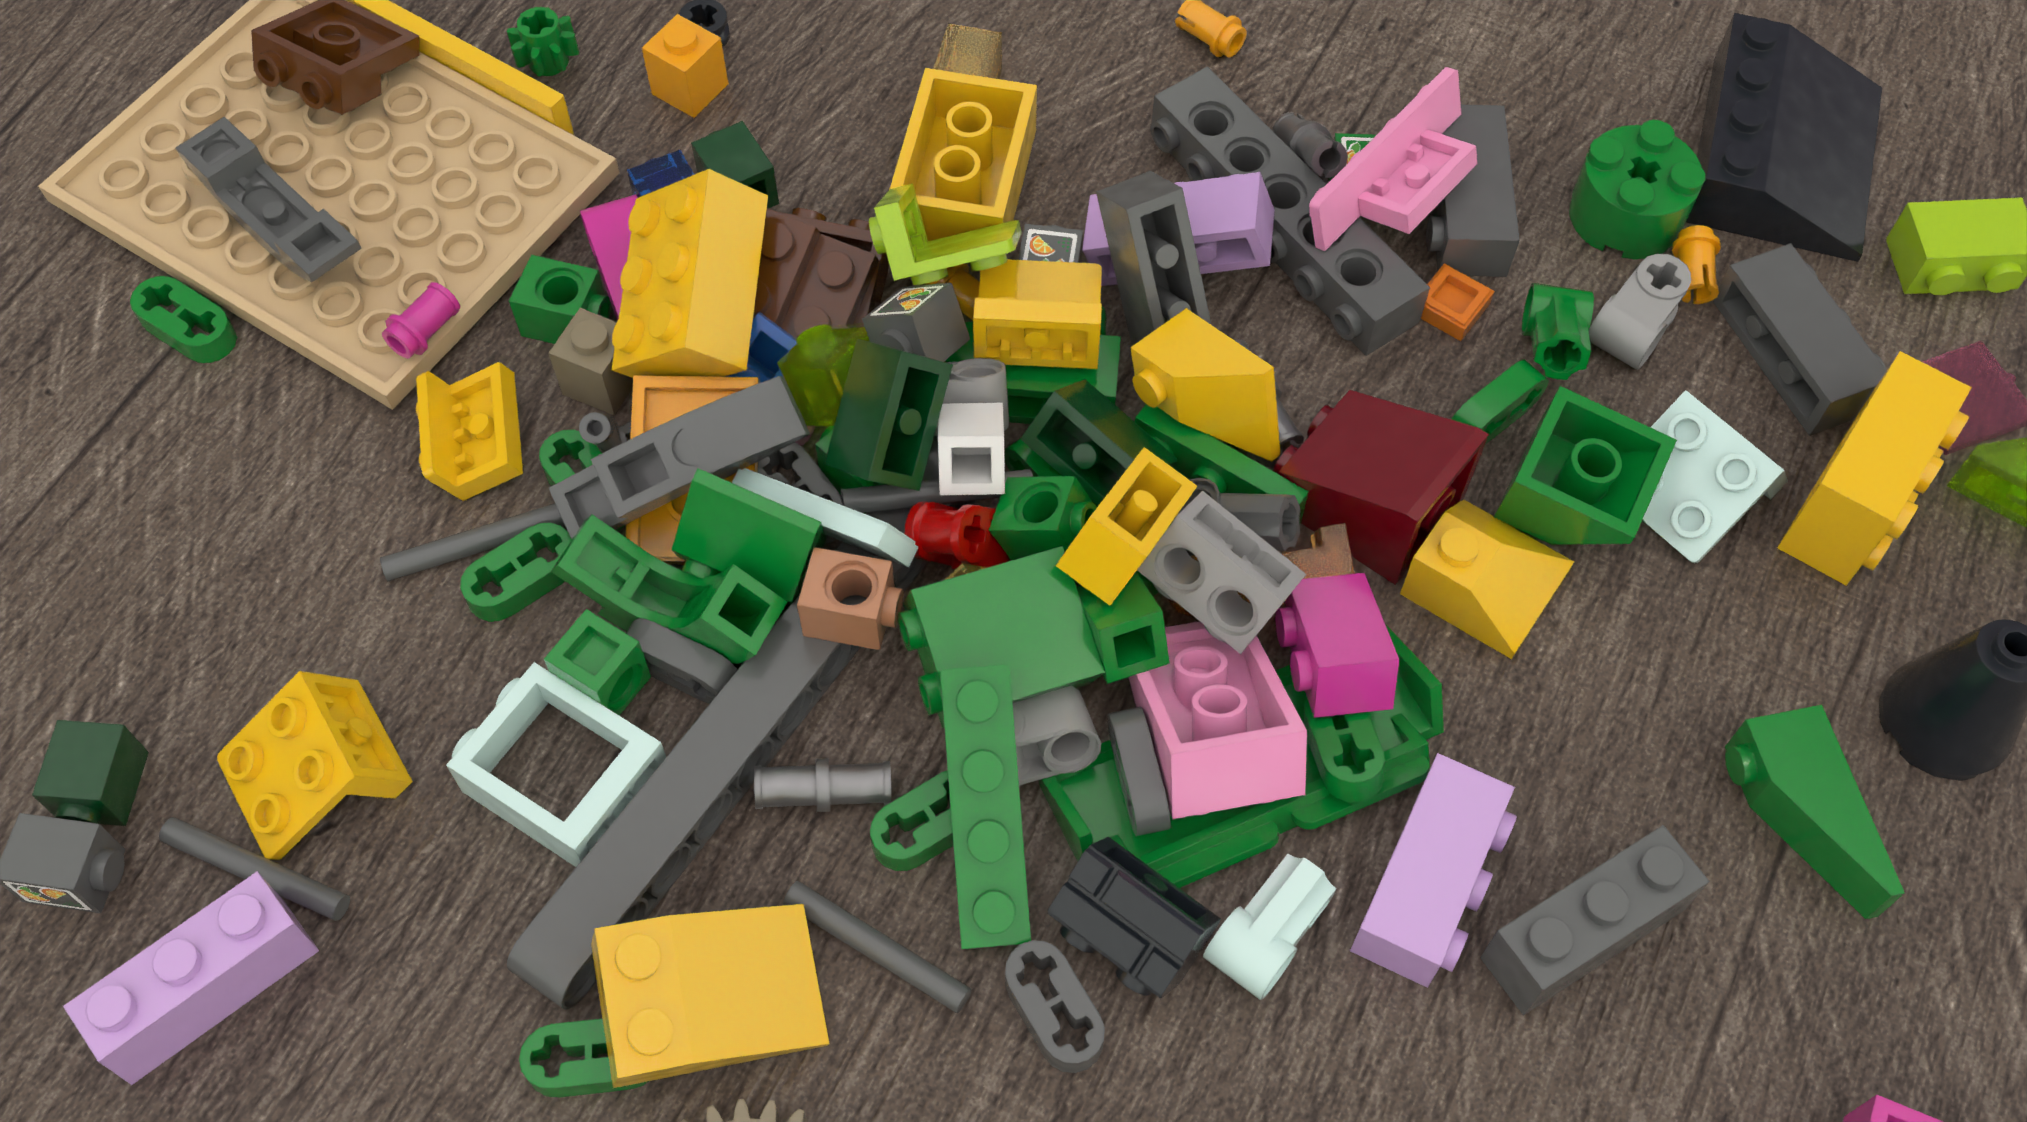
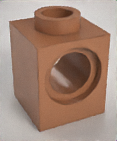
[797,547,904,650]

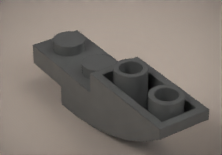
[549,376,810,539]

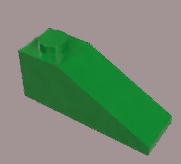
[1725,705,1905,919]

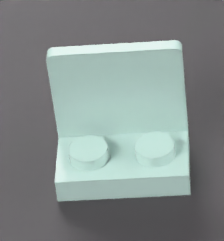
[1642,390,1788,563]

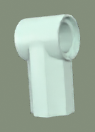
[1203,854,1336,1000]

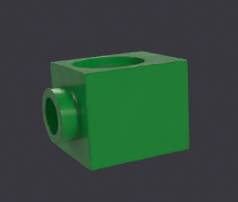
[509,255,611,344]
[989,476,1097,560]
[544,609,651,716]

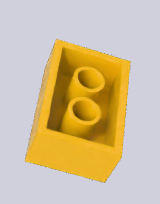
[889,68,1037,241]
[611,169,768,378]
[1777,351,1972,586]

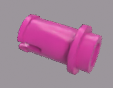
[382,282,460,359]

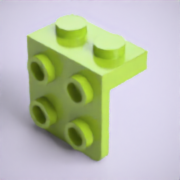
[869,183,1022,285]

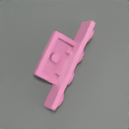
[1309,67,1477,251]

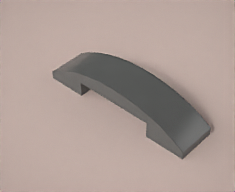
[175,117,362,282]

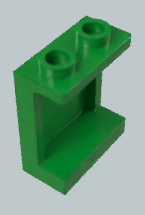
[897,546,1105,728]

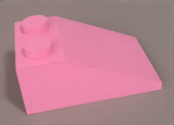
[1129,621,1307,819]

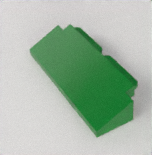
[1038,625,1444,888]

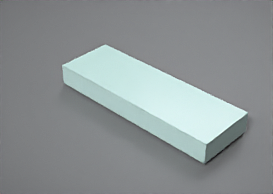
[732,468,918,568]

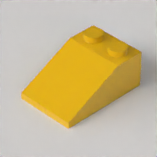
[591,904,829,1088]

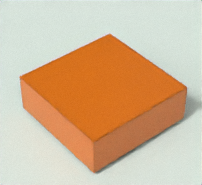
[1421,263,1495,341]

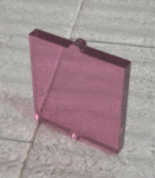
[1922,340,2027,455]

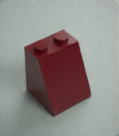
[1273,390,1489,585]

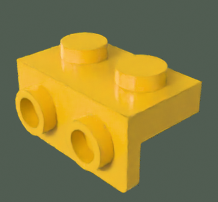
[416,362,523,501]

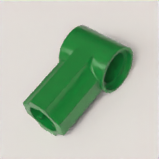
[1522,283,1594,380]

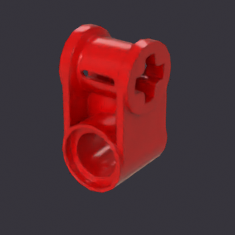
[905,501,1010,573]

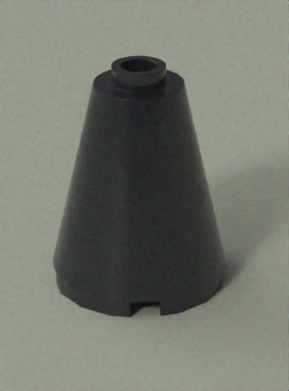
[1879,619,2027,781]

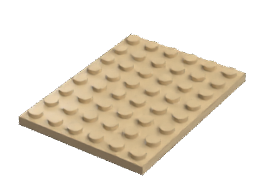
[38,0,620,410]

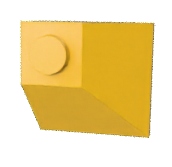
[1130,308,1280,462]
[1400,499,1574,659]

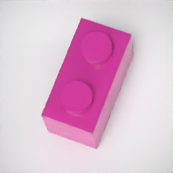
[1276,573,1399,718]

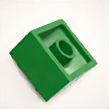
[1494,386,1677,545]
[671,468,826,606]

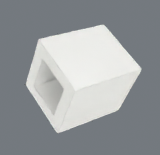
[938,403,1005,495]

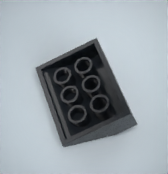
[1686,13,1882,262]

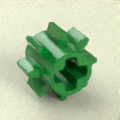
[506,7,579,77]

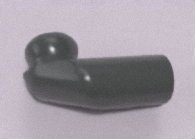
[579,412,631,452]

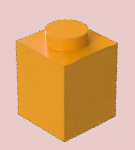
[642,14,729,118]

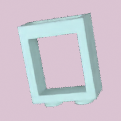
[446,662,666,867]

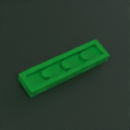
[940,664,1031,949]

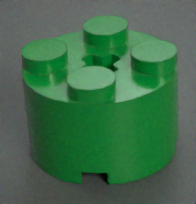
[1569,120,1705,259]

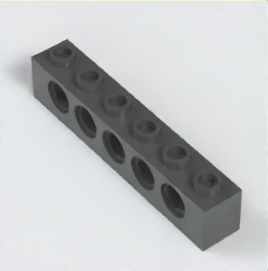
[1150,66,1430,356]

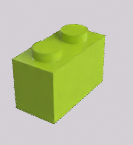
[1886,198,2027,295]

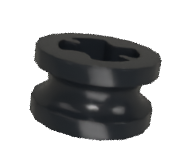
[679,0,730,47]

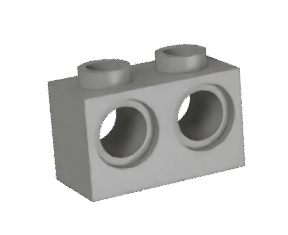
[1137,491,1306,654]

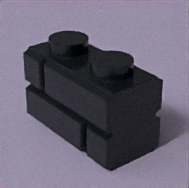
[1047,836,1221,999]

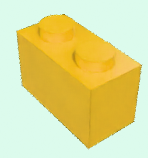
[1056,447,1197,606]

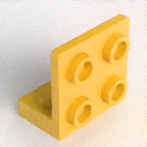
[973,259,1102,369]
[217,671,413,860]

